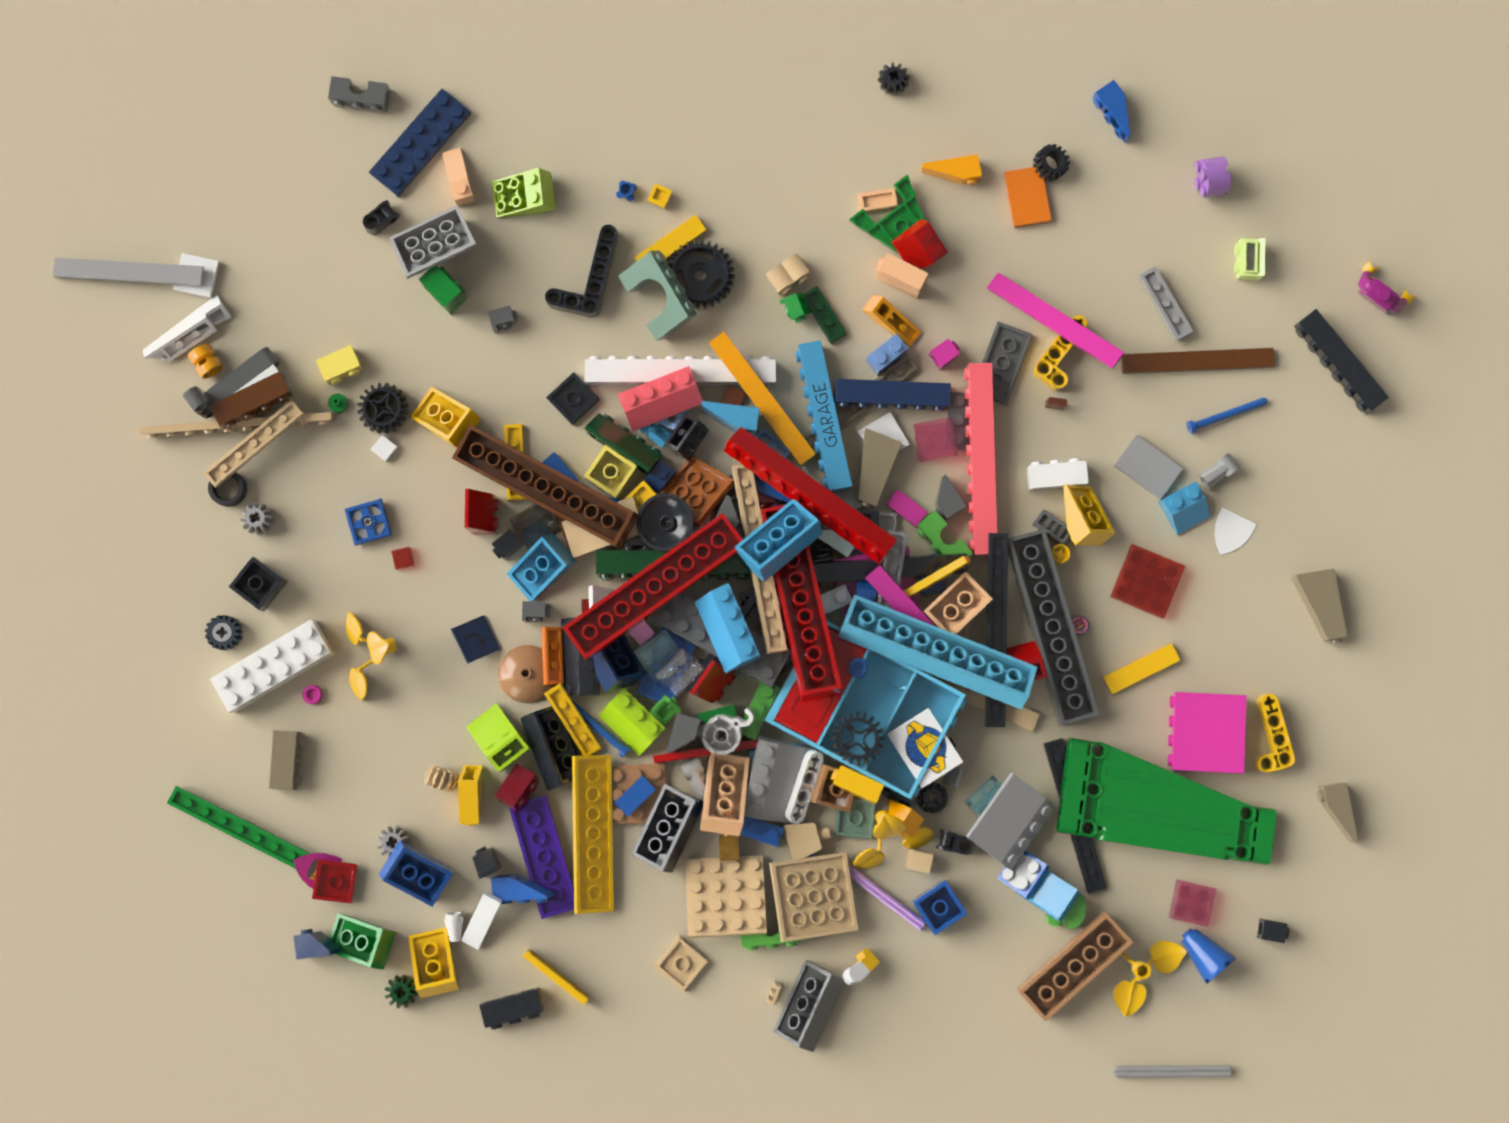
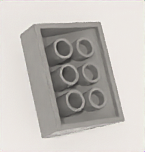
[389,205,477,279]
[744,736,815,823]
[966,772,1056,870]

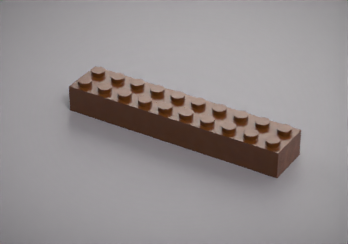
[452,425,638,549]

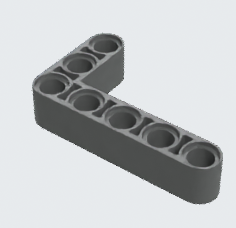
[183,347,280,419]

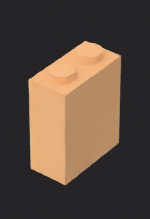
[875,253,928,299]

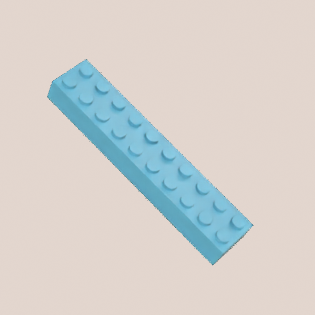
[838,595,1037,709]

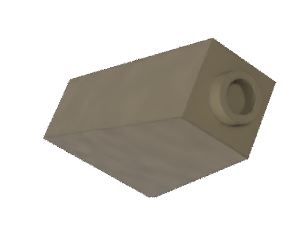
[858,428,902,509]
[1291,569,1348,644]

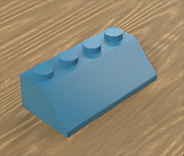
[735,498,823,582]
[695,583,761,674]

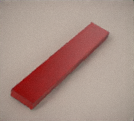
[653,740,757,763]

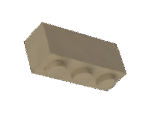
[269,730,303,790]

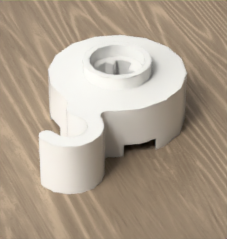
[702,707,754,755]

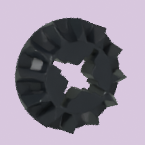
[917,782,948,813]

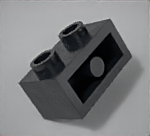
[665,413,709,461]

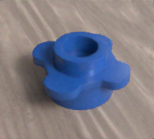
[616,180,637,201]

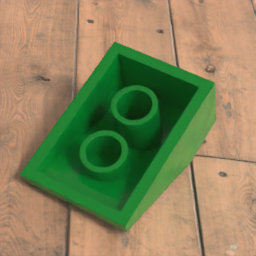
[329,913,396,970]

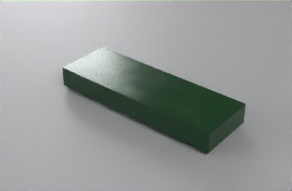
[803,286,847,344]

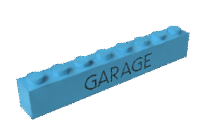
[795,340,852,494]

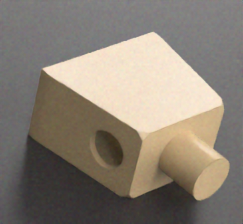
[783,822,831,860]

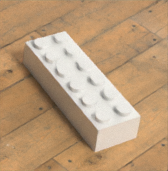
[210,619,335,713]

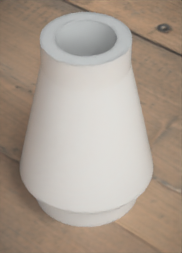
[444,911,464,942]

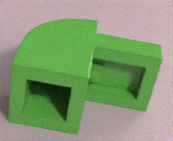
[1045,894,1086,929]

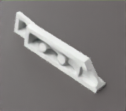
[143,295,232,362]

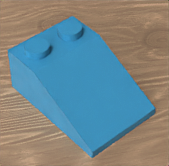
[701,401,759,436]
[507,533,577,601]

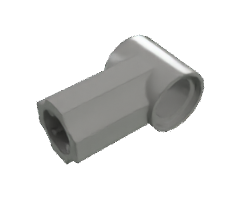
[1199,453,1240,488]
[680,757,706,798]

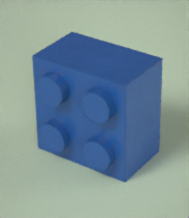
[911,879,967,935]

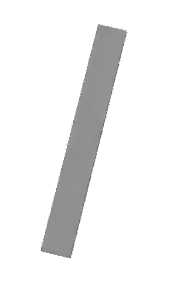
[53,258,205,286]

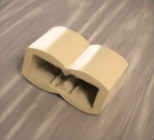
[766,253,810,295]

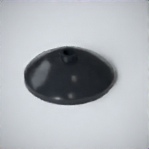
[636,493,694,551]

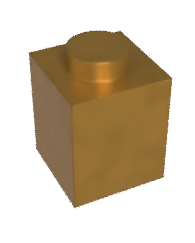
[719,834,739,861]

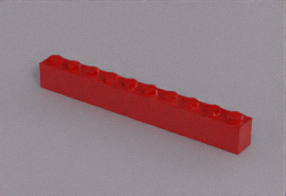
[724,427,897,565]

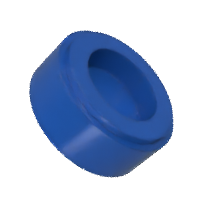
[848,658,868,678]

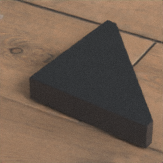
[881,786,917,809]

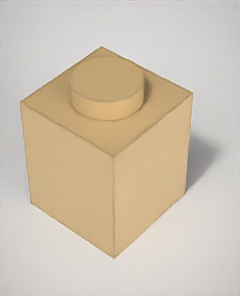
[905,849,936,874]

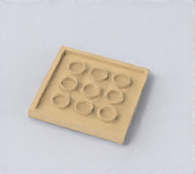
[769,852,859,942]
[685,855,767,938]

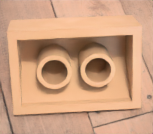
[923,571,993,634]

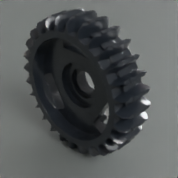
[667,239,735,309]

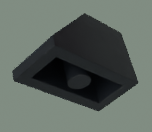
[472,846,502,879]

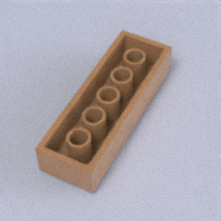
[1017,910,1134,1022]

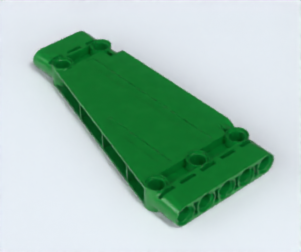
[1056,738,1276,865]

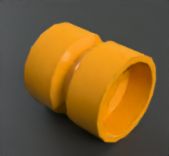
[188,343,224,379]

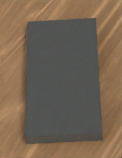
[982,322,1033,405]

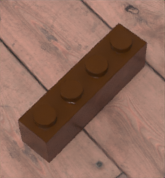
[209,371,293,429]

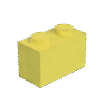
[316,345,363,385]

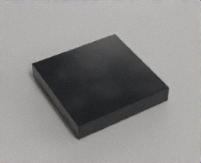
[546,372,600,426]

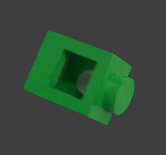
[780,292,811,323]

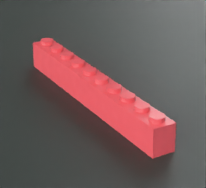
[964,363,997,556]

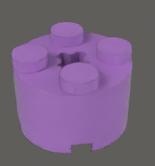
[1194,156,1231,198]

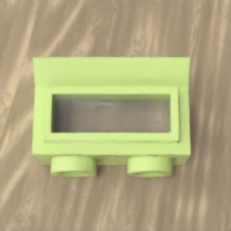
[1234,238,1265,280]

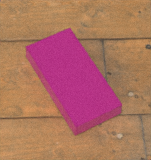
[885,489,927,528]

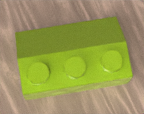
[599,688,666,756]

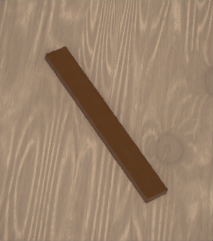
[1121,348,1275,374]

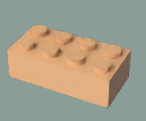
[700,753,749,836]

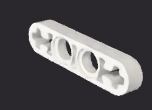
[785,749,824,824]

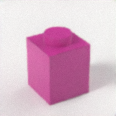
[929,338,960,370]

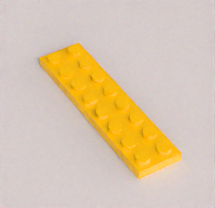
[572,755,614,914]

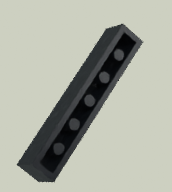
[1294,309,1389,414]

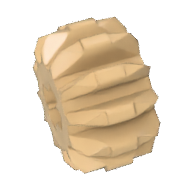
[424,765,459,792]

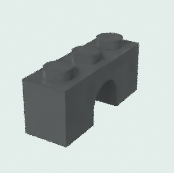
[328,76,390,113]

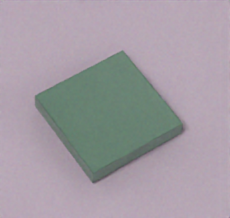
[834,798,876,840]

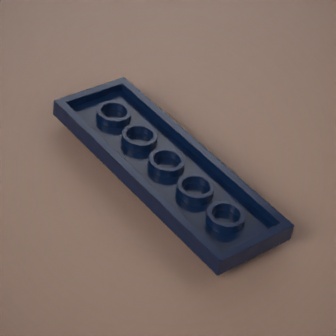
[369,88,471,197]

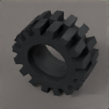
[1033,144,1070,181]

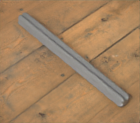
[1113,1066,1231,1078]

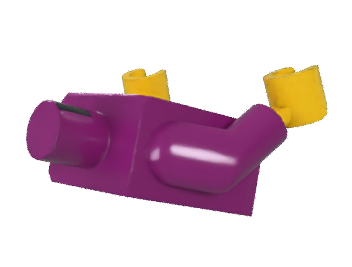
[1358,261,1416,314]

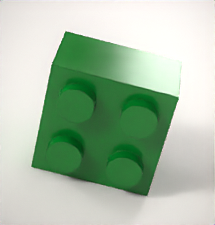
[418,265,467,315]

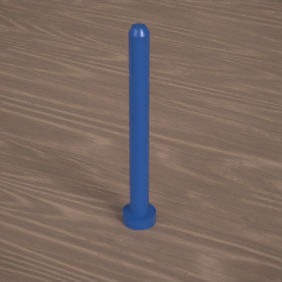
[1186,398,1268,434]
[572,700,631,758]

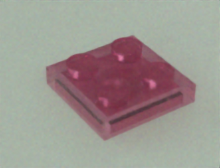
[914,418,957,462]
[1168,879,1216,927]

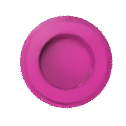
[302,685,323,704]

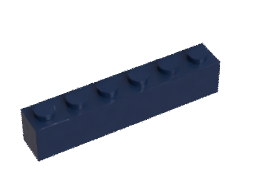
[834,379,951,411]

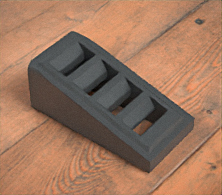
[1033,509,1071,546]

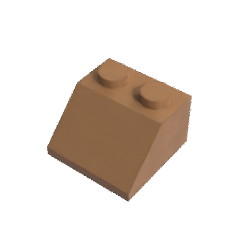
[810,764,854,812]

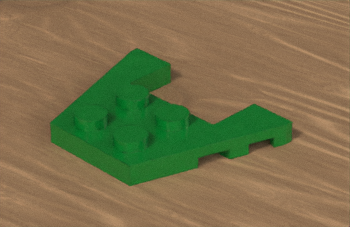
[849,175,924,254]

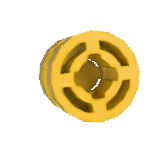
[1051,544,1070,565]

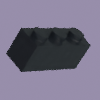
[479,987,544,1030]

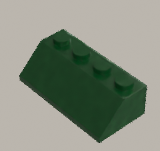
[584,413,663,476]

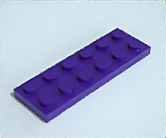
[509,795,574,919]

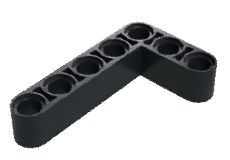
[545,224,618,318]

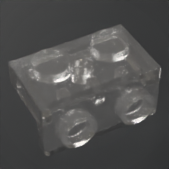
[655,648,703,696]

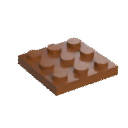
[659,456,735,527]

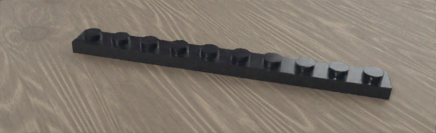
[985,533,1008,727]

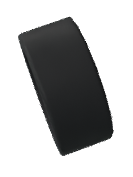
[208,472,247,507]

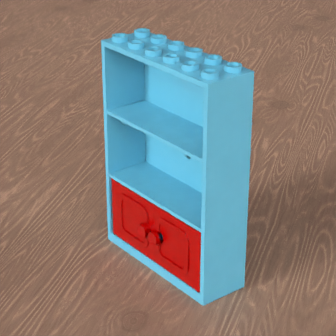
[765,620,967,799]

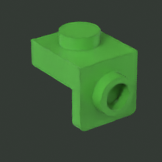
[649,695,682,726]

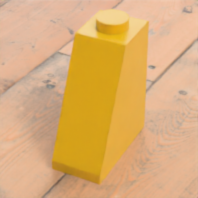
[458,765,483,826]
[831,765,884,805]

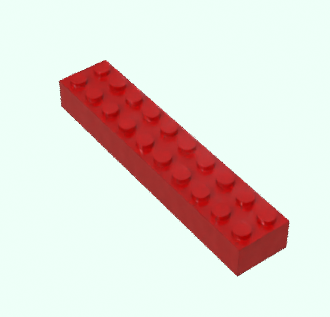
[761,505,842,701]
[562,513,743,661]

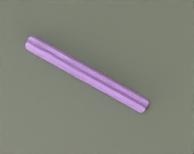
[849,865,925,930]

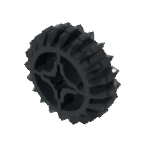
[357,383,409,434]
[832,712,885,765]

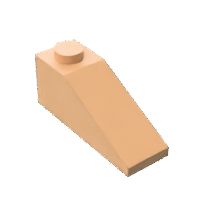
[442,148,475,206]

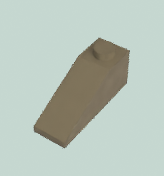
[1317,783,1358,842]

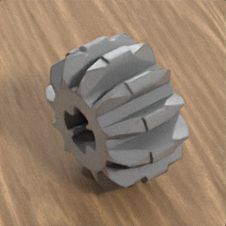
[240,502,274,535]
[377,826,410,858]

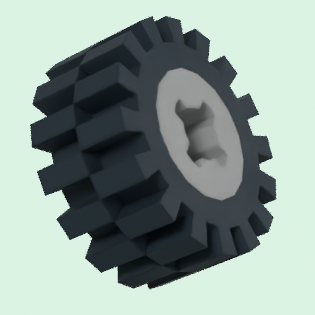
[205,615,243,650]

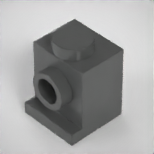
[488,306,519,334]
[522,601,551,622]

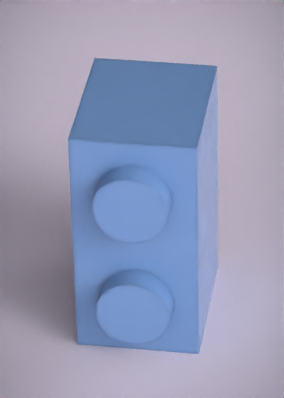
[866,334,908,376]

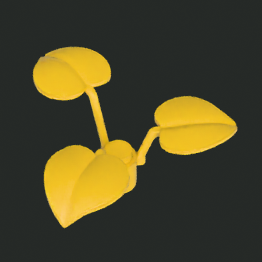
[345,612,397,701]
[852,810,935,869]
[1113,940,1187,1017]

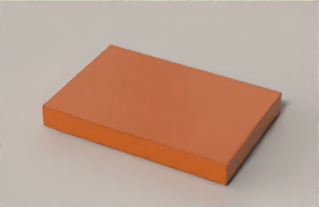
[1004,167,1051,228]

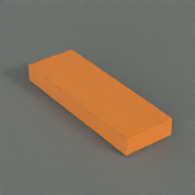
[541,627,564,685]

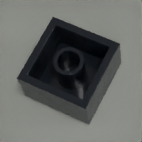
[229,556,288,612]

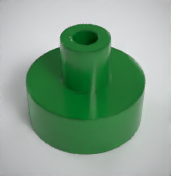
[328,393,348,413]

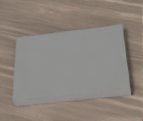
[1114,435,1183,499]

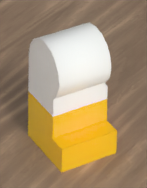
[843,947,880,985]

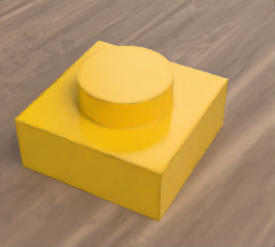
[647,183,672,209]

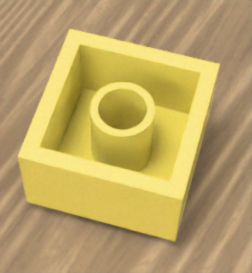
[584,445,638,500]

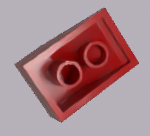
[464,489,499,534]
[690,658,736,703]

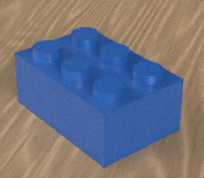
[379,840,453,907]

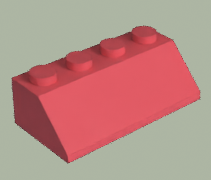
[618,366,703,431]

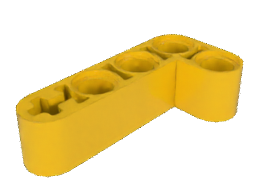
[1033,315,1087,391]
[1254,694,1295,772]

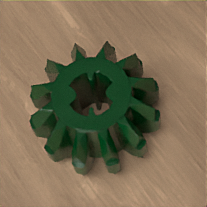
[385,974,418,1009]

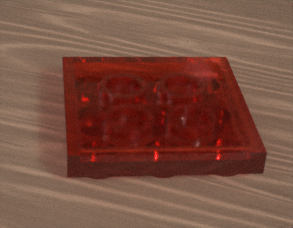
[1109,544,1185,619]

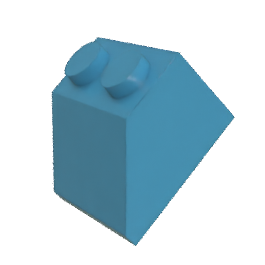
[1158,481,1211,535]

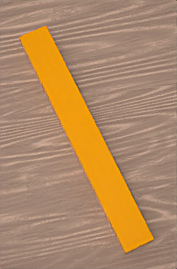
[709,331,816,465]

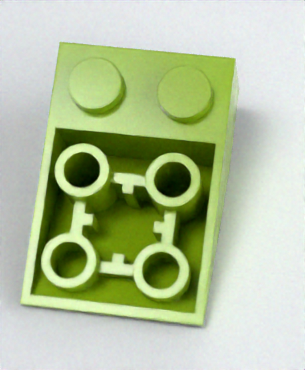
[492,168,556,218]
[466,703,531,773]

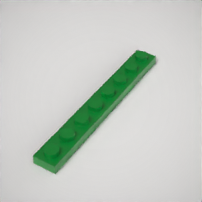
[167,786,311,869]

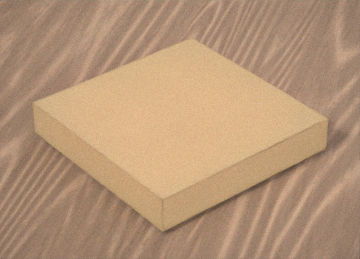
[654,936,709,992]

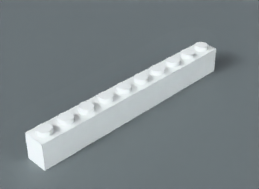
[585,356,776,386]

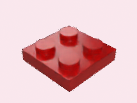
[312,859,357,903]

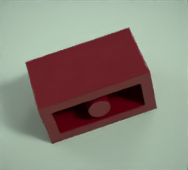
[494,763,539,813]

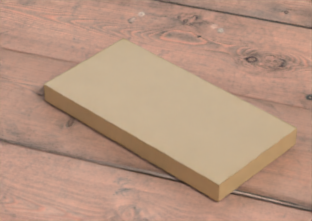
[562,497,639,559]

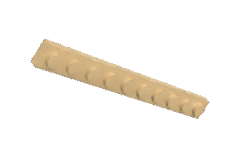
[139,412,335,438]
[732,464,787,654]

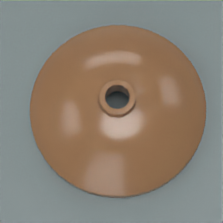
[498,645,554,703]

